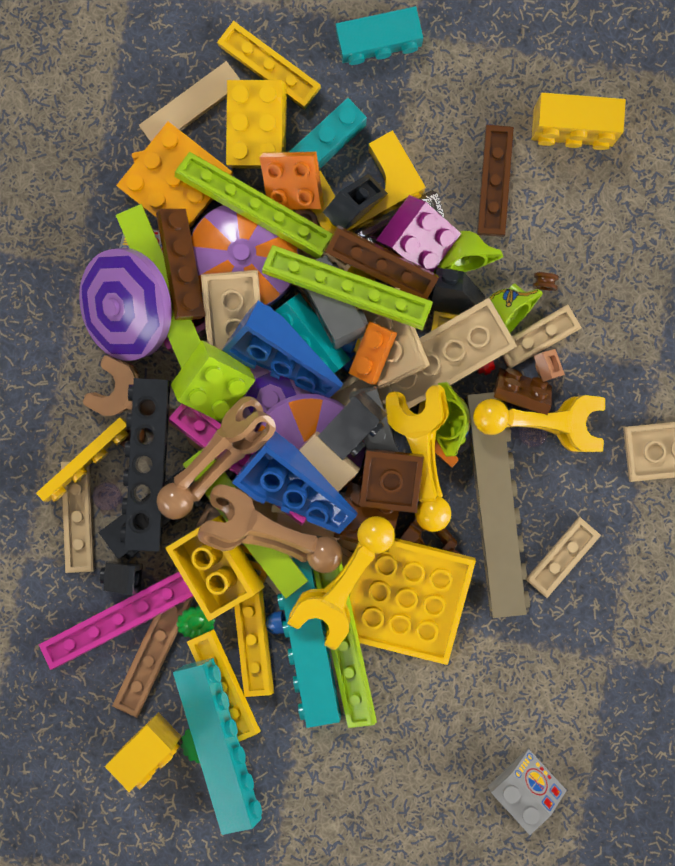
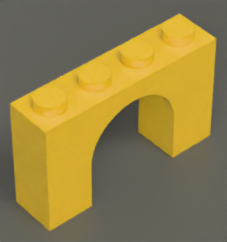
[310,130,426,234]

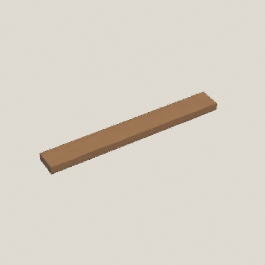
[112,504,221,718]

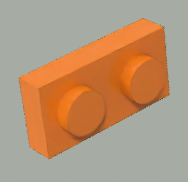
[349,321,397,385]

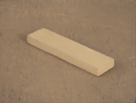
[139,61,240,142]
[61,462,95,573]

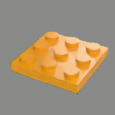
[116,121,233,228]

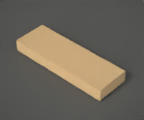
[502,305,582,368]
[526,517,601,598]

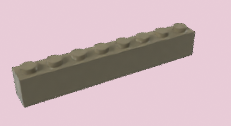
[465,392,530,618]

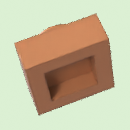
[534,349,565,382]

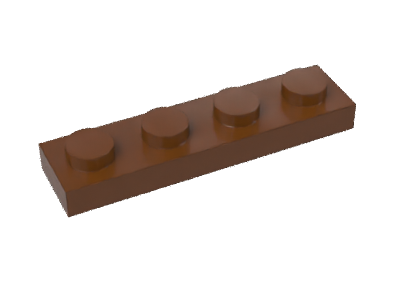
[477,125,514,237]
[156,209,205,320]
[325,225,439,299]

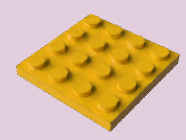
[349,538,476,665]

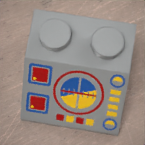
[488,748,567,835]

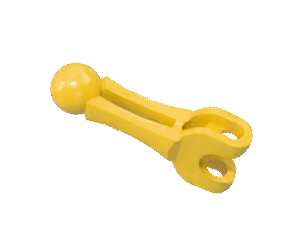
[386,385,451,532]
[473,395,605,452]
[287,516,395,650]

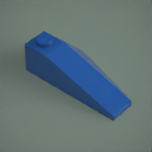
[222,300,343,398]
[232,431,358,534]

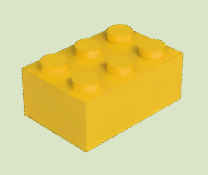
[226,80,287,169]
[531,93,626,150]
[165,515,265,621]
[105,712,181,792]

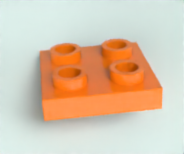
[260,152,324,210]

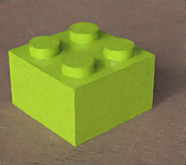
[171,340,255,422]

